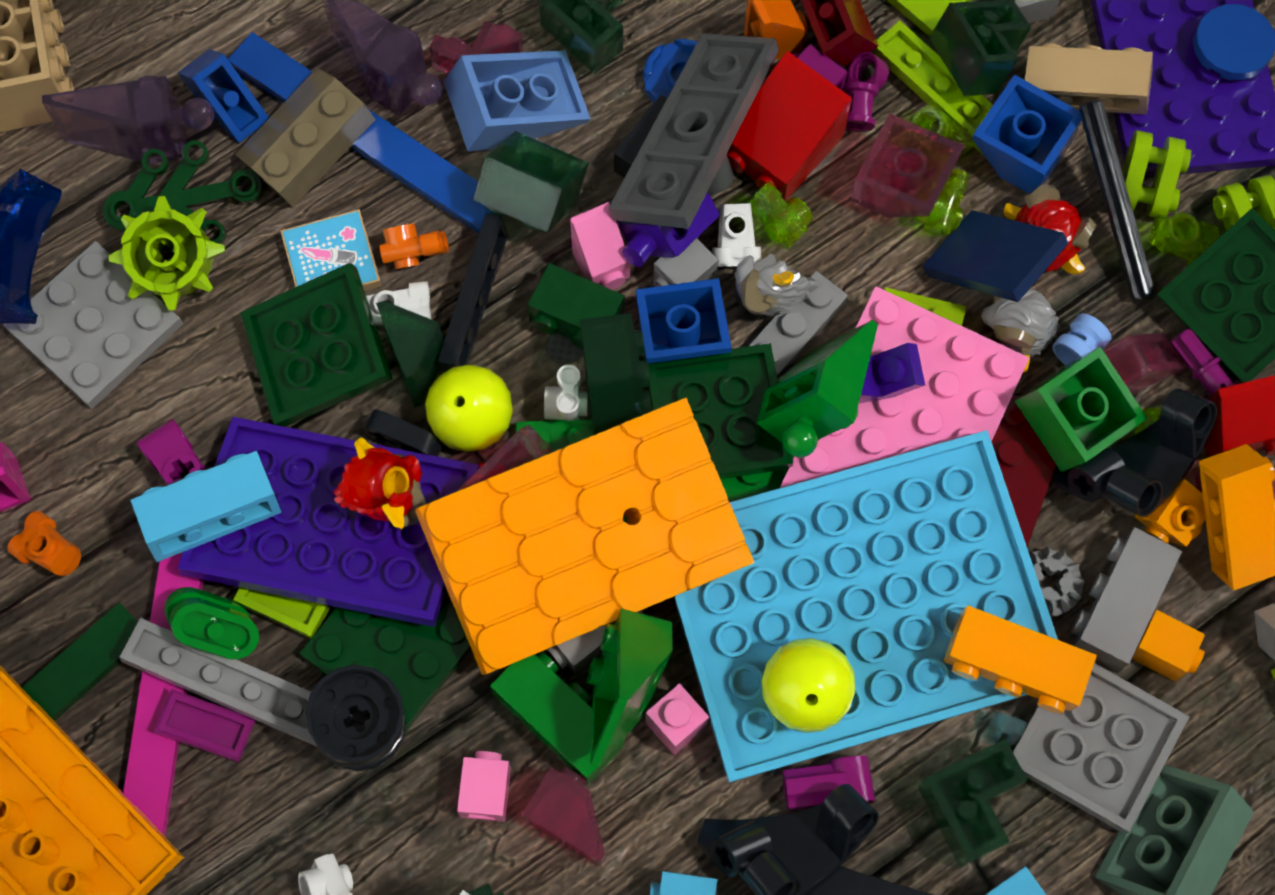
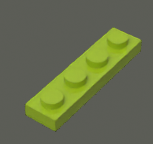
[871,20,993,156]

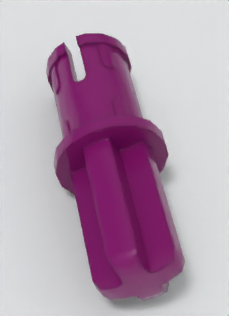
[1171,329,1234,397]

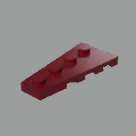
[992,395,1056,547]

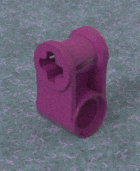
[136,418,206,485]

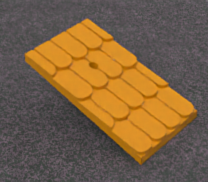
[415,398,755,675]
[0,665,185,895]

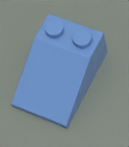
[444,50,591,151]

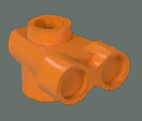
[380,223,449,270]
[7,511,81,576]

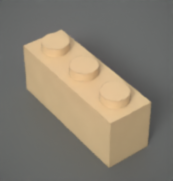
[1025,43,1153,115]

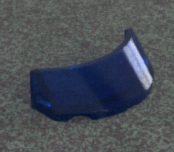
[0,168,62,324]

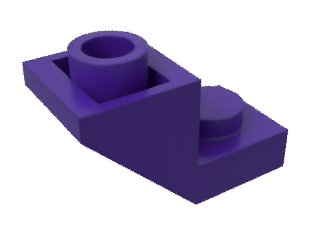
[859,343,926,403]

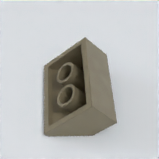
[235,67,376,207]

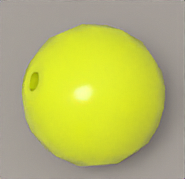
[425,365,513,452]
[761,638,856,733]

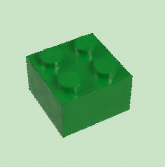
[1015,347,1148,472]

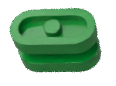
[164,587,259,659]

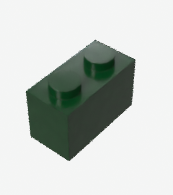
[528,263,625,353]

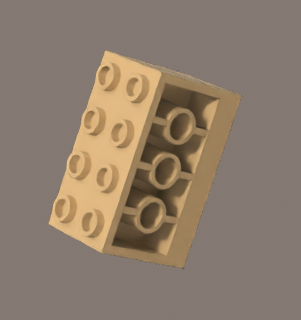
[0,0,76,132]

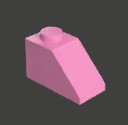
[570,202,630,290]

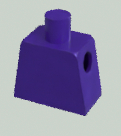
[618,191,720,267]

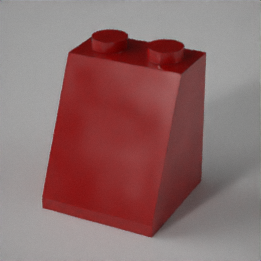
[727,51,852,203]

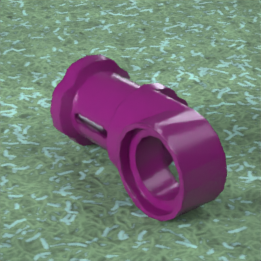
[843,52,889,132]

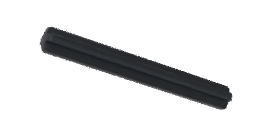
[1079,100,1155,300]

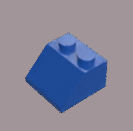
[972,74,1082,194]
[636,278,732,364]

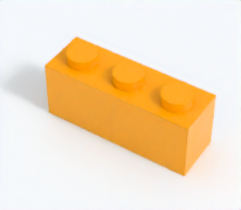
[1199,444,1275,591]
[943,605,1097,714]

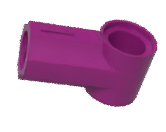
[782,755,876,810]

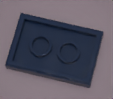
[922,210,1069,302]

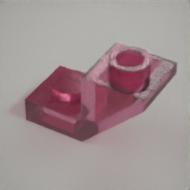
[429,21,523,73]

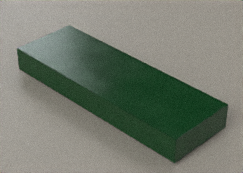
[22,602,138,721]

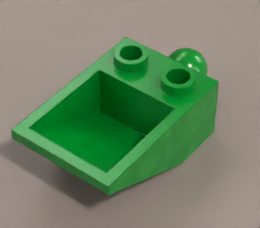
[756,319,878,458]
[587,609,673,767]

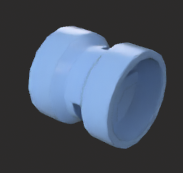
[1052,313,1112,365]

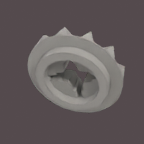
[1029,547,1085,617]

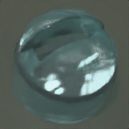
[989,711,1028,748]

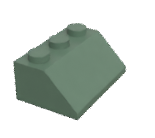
[1095,765,1254,895]

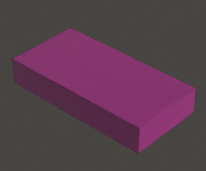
[154,689,256,764]

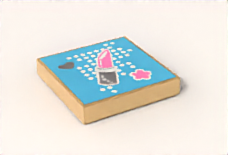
[280,209,382,291]

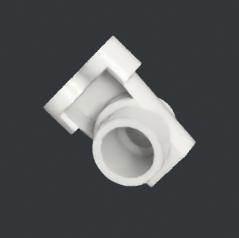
[712,203,761,267]
[366,281,432,333]
[544,365,588,421]
[298,854,353,895]

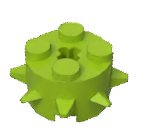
[108,196,225,311]

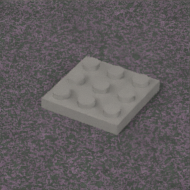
[3,241,183,410]
[1005,663,1190,835]

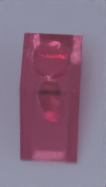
[1104,333,1185,395]
[522,767,606,867]

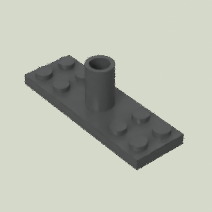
[608,33,779,229]

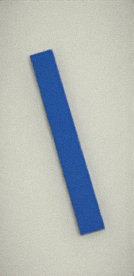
[228,32,505,234]

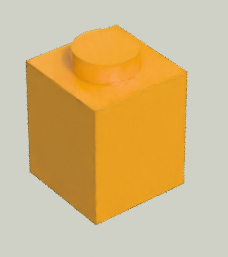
[1132,610,1205,682]

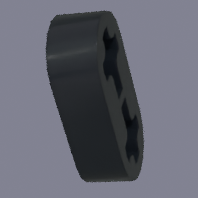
[363,409,444,457]

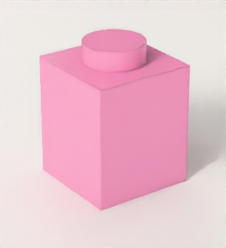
[645,683,709,756]
[457,751,511,822]

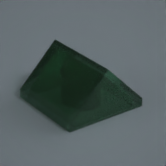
[376,301,444,408]

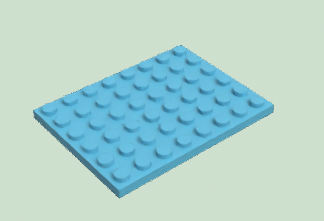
[673,430,1058,783]

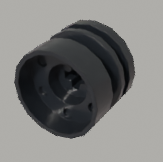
[305,665,406,772]

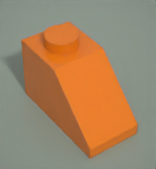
[744,0,808,60]

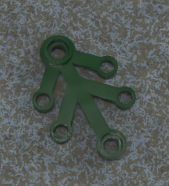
[103,140,263,255]

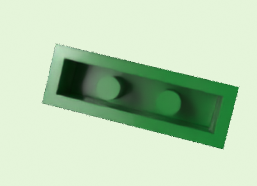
[490,652,625,785]

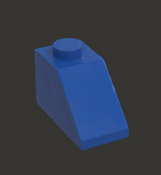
[178,49,269,143]

